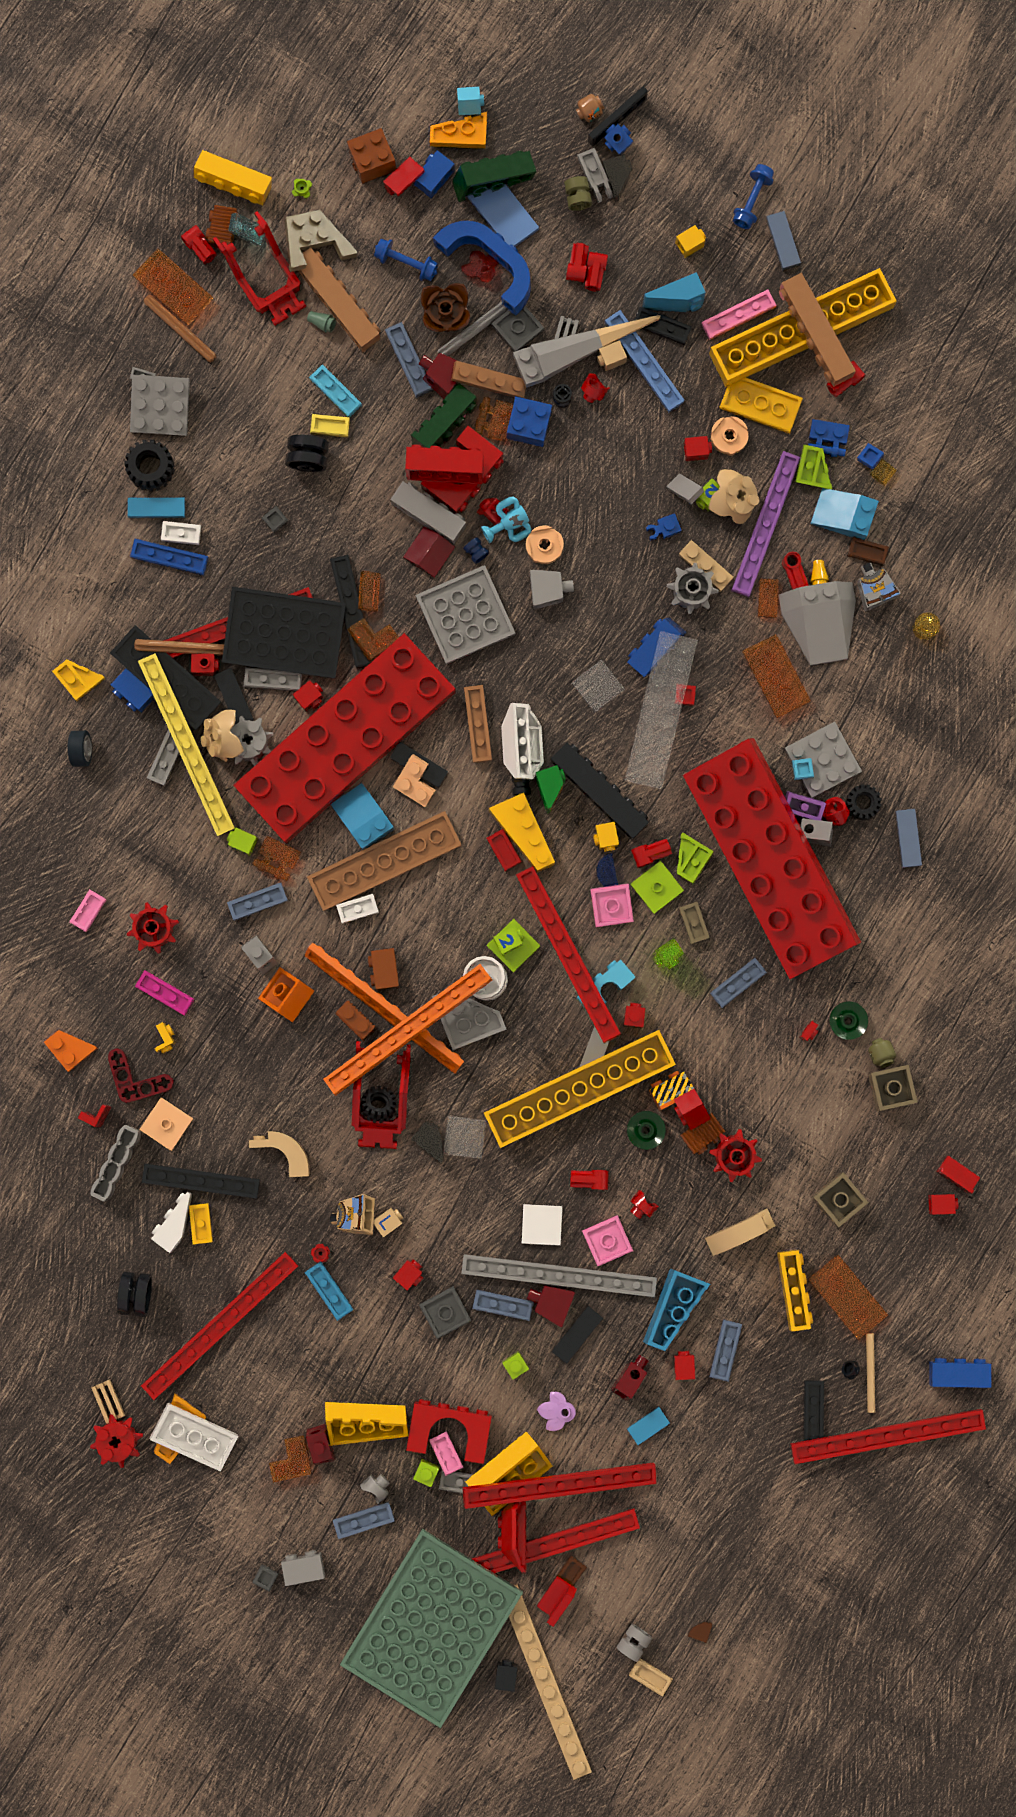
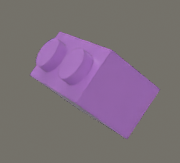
[785,791,826,821]

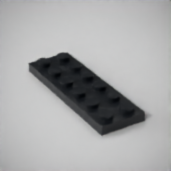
[110,625,221,730]

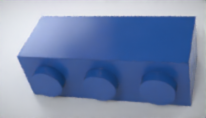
[929,1358,991,1388]

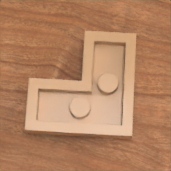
[393,754,436,807]

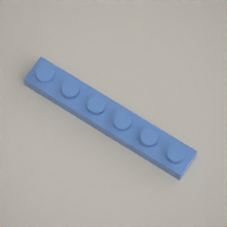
[605,310,685,413]

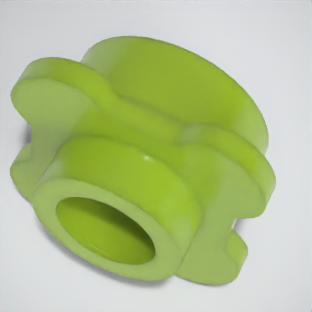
[292,179,312,198]

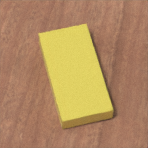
[310,414,350,438]

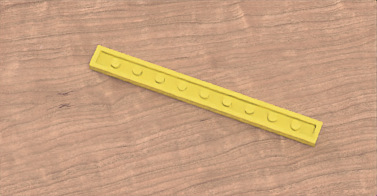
[138,653,235,836]

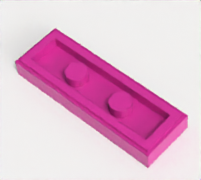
[135,970,195,1016]

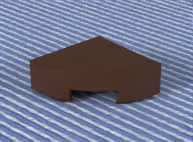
[687,1622,713,1643]

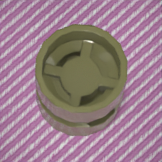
[564,176,592,211]

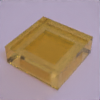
[870,459,897,486]

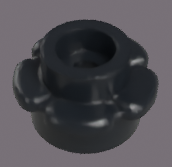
[842,1361,860,1380]

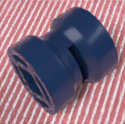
[463,537,489,564]

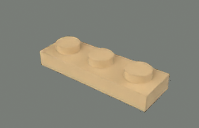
[678,540,734,592]

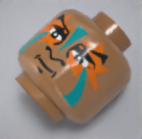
[576,94,605,123]

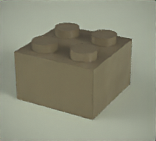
[868,1065,918,1112]
[811,1172,869,1228]

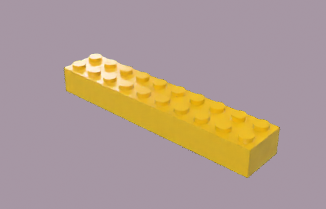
[709,268,897,387]
[484,1030,676,1148]

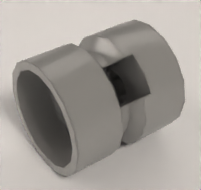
[616,1624,653,1662]

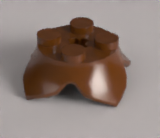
[421,283,470,332]

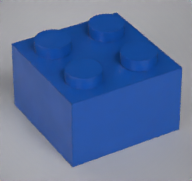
[507,396,552,447]

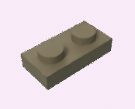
[679,902,710,944]

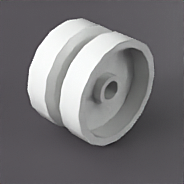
[463,956,508,1001]

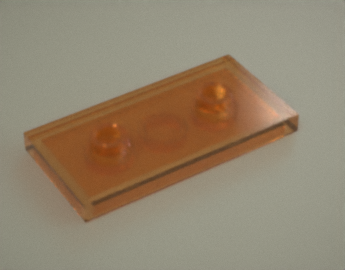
[133,248,213,326]
[742,634,811,719]
[808,1254,888,1340]

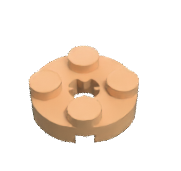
[710,416,748,456]
[526,525,564,564]

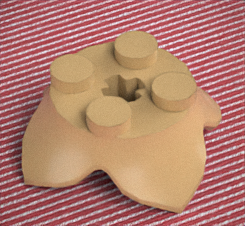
[709,469,759,524]
[201,710,244,762]

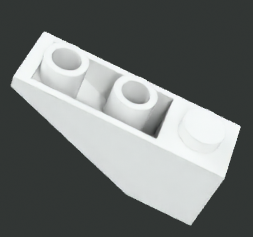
[151,1192,192,1253]

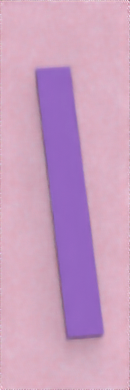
[732,451,801,597]

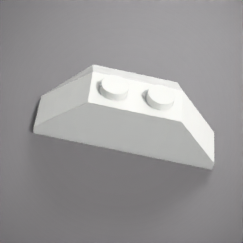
[501,703,544,780]

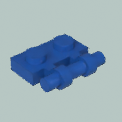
[808,419,850,457]

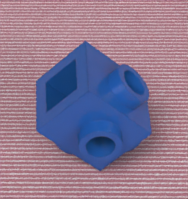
[604,124,634,155]

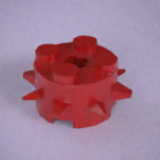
[127,902,179,954]
[709,1129,762,1182]
[90,1414,143,1468]

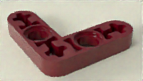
[108,1048,174,1103]

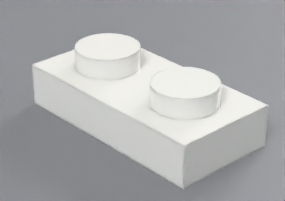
[161,521,201,545]
[336,894,379,924]

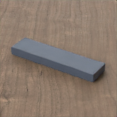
[385,322,433,398]

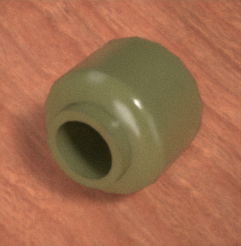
[868,1038,896,1068]

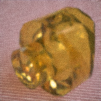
[913,613,940,639]

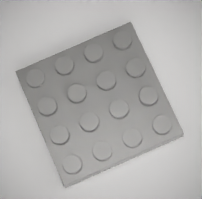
[416,565,516,665]

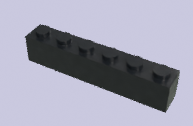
[551,743,649,840]

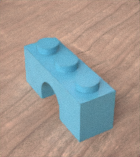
[576,960,635,1008]

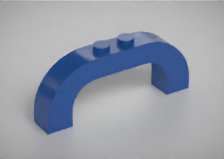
[433,221,531,316]

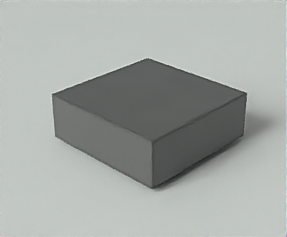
[262,506,289,533]
[252,1564,279,1592]

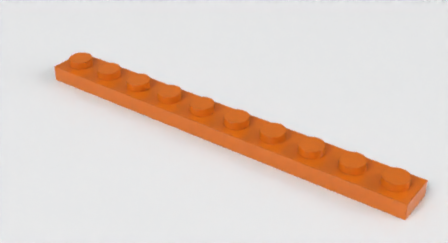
[304,943,464,1074]
[323,964,492,1096]

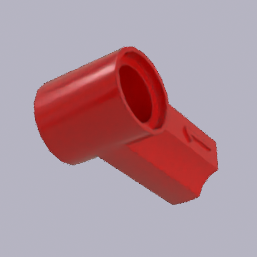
[181,225,217,265]
[566,243,589,283]
[585,252,608,292]
[826,361,866,397]
[782,552,809,590]
[631,838,672,868]
[570,1170,609,1190]

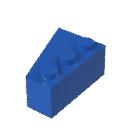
[627,617,687,677]

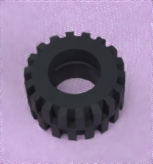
[124,439,175,492]

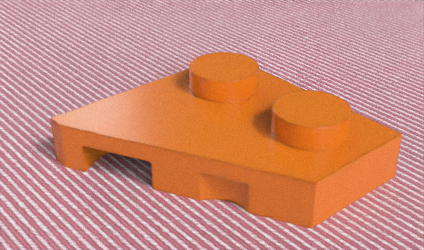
[44,1030,98,1072]

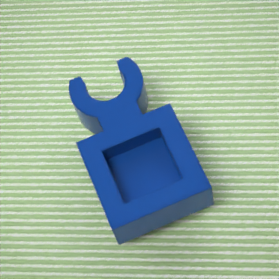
[646,513,682,540]

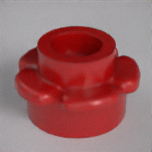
[311,1244,330,1263]

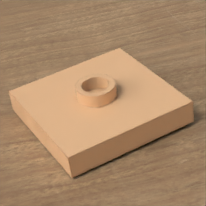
[139,1097,194,1151]

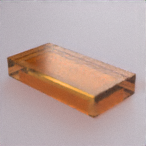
[358,571,381,612]
[758,578,779,618]

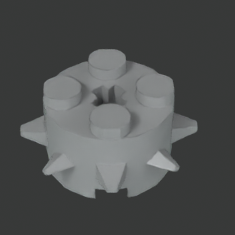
[666,563,719,614]
[230,716,274,766]

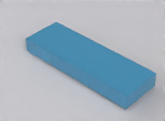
[128,498,185,518]
[305,1262,354,1321]

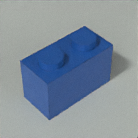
[414,150,455,199]
[111,668,155,713]

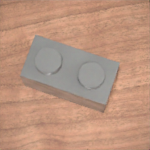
[281,1550,325,1586]

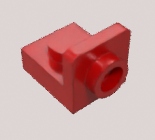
[477,498,509,526]

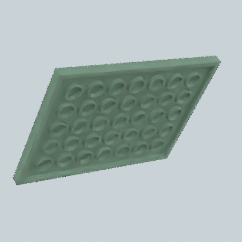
[340,1529,523,1728]

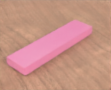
[701,290,777,340]

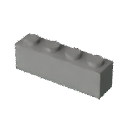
[390,481,466,545]

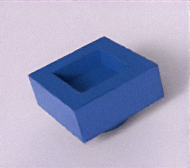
[857,443,884,470]

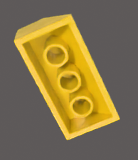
[465,1432,553,1516]

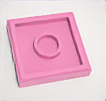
[590,883,634,927]
[582,1215,633,1267]

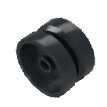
[285,435,329,472]
[117,1271,152,1317]

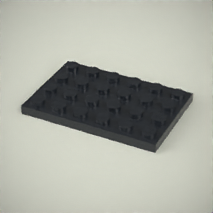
[222,586,346,679]

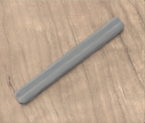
[438,301,508,356]

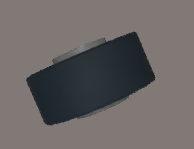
[68,731,92,767]

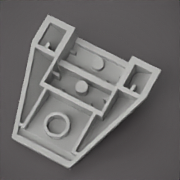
[778,581,856,666]

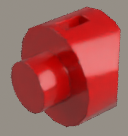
[581,373,610,403]
[823,797,850,826]
[630,1190,659,1220]

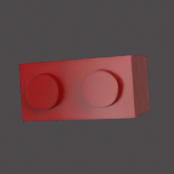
[674,1089,711,1130]

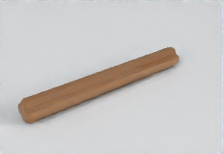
[144,294,217,363]
[134,639,224,656]

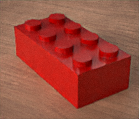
[405,445,484,484]

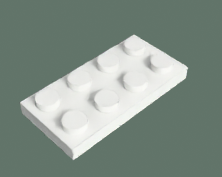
[150,1403,238,1472]

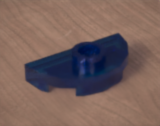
[596,852,618,887]

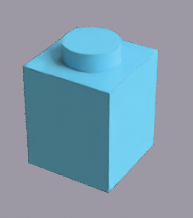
[457,87,484,115]

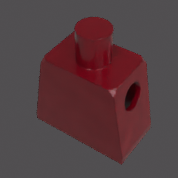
[418,353,457,399]
[526,1285,575,1327]
[610,1355,649,1401]
[306,1424,336,1465]

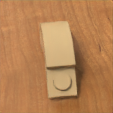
[249,1131,310,1177]
[705,1209,775,1256]

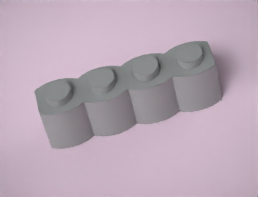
[91,1125,141,1201]

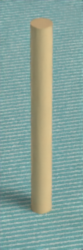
[866,1333,875,1413]

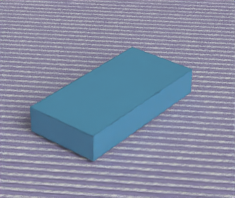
[627,1406,670,1445]

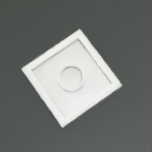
[522,1204,562,1245]

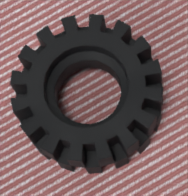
[846,784,882,820]
[361,1086,397,1123]

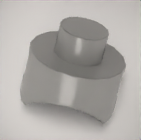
[360,1474,390,1504]

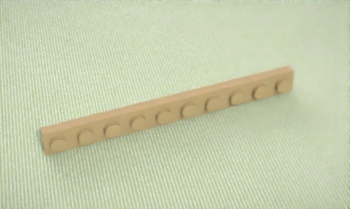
[509,1584,592,1780]

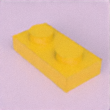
[189,1203,213,1244]

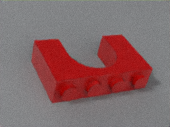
[421,426,504,514]
[406,1399,492,1464]

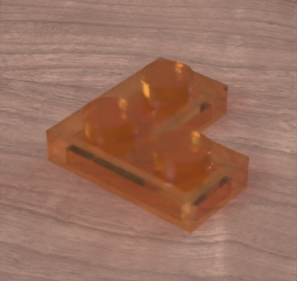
[347,618,399,661]
[269,1435,312,1483]

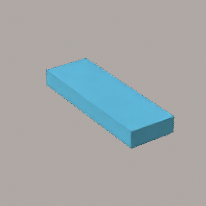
[309,364,362,418]

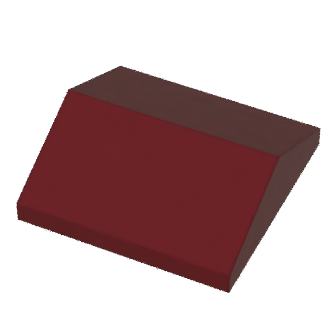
[403,526,455,578]

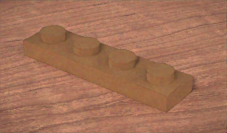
[451,361,526,398]
[464,685,492,763]

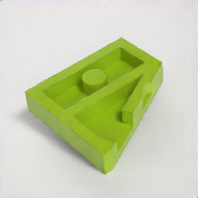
[795,445,832,490]
[677,832,714,885]

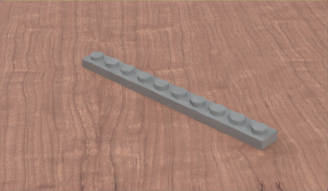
[461,1254,657,1297]

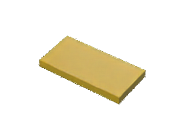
[719,377,803,434]

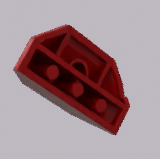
[498,1501,527,1574]

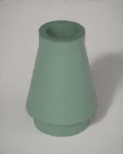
[307,311,336,333]

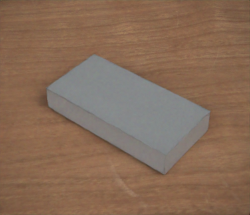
[666,473,704,504]

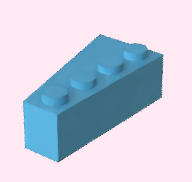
[643,1269,710,1351]

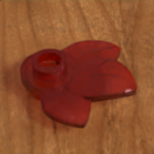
[461,251,498,282]

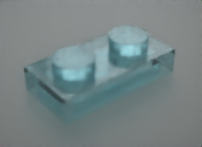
[228,213,263,245]

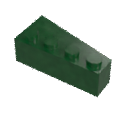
[452,151,536,203]
[411,383,477,448]

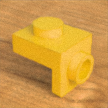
[154,1022,175,1054]

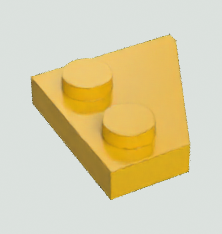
[52,660,105,701]

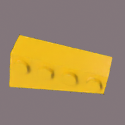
[489,793,555,873]
[325,1402,408,1446]

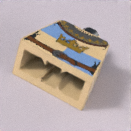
[330,1194,375,1235]

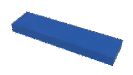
[130,539,209,576]

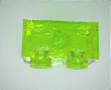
[652,938,685,970]

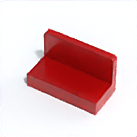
[383,157,425,196]
[78,1104,111,1128]
[936,1155,980,1194]
[537,1576,577,1627]

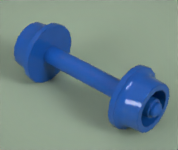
[733,164,774,229]
[374,239,438,281]

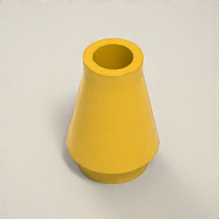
[810,560,829,585]

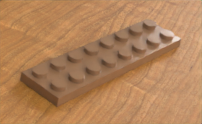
[307,811,462,912]

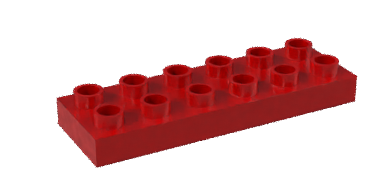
[233,633,456,844]
[683,738,861,979]

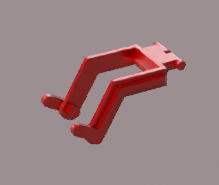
[213,211,307,326]
[351,1041,411,1149]

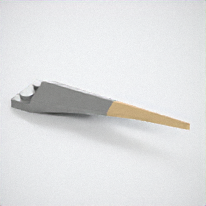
[513,315,661,388]

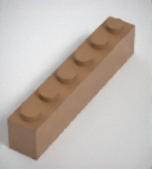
[297,247,381,353]
[779,272,856,387]

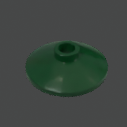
[829,1001,868,1040]
[627,1111,666,1150]

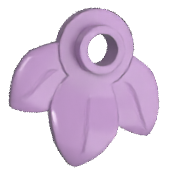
[537,1392,576,1431]

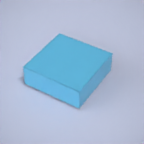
[792,758,814,780]

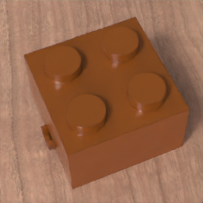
[347,128,396,184]

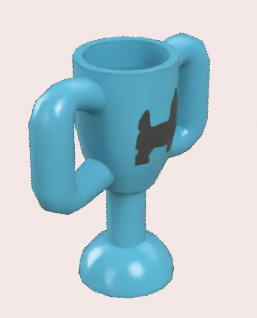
[481,497,531,543]

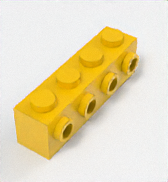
[194,150,272,206]
[777,1250,813,1331]

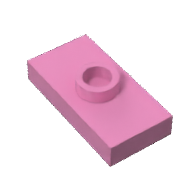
[70,890,107,932]
[429,1431,463,1476]

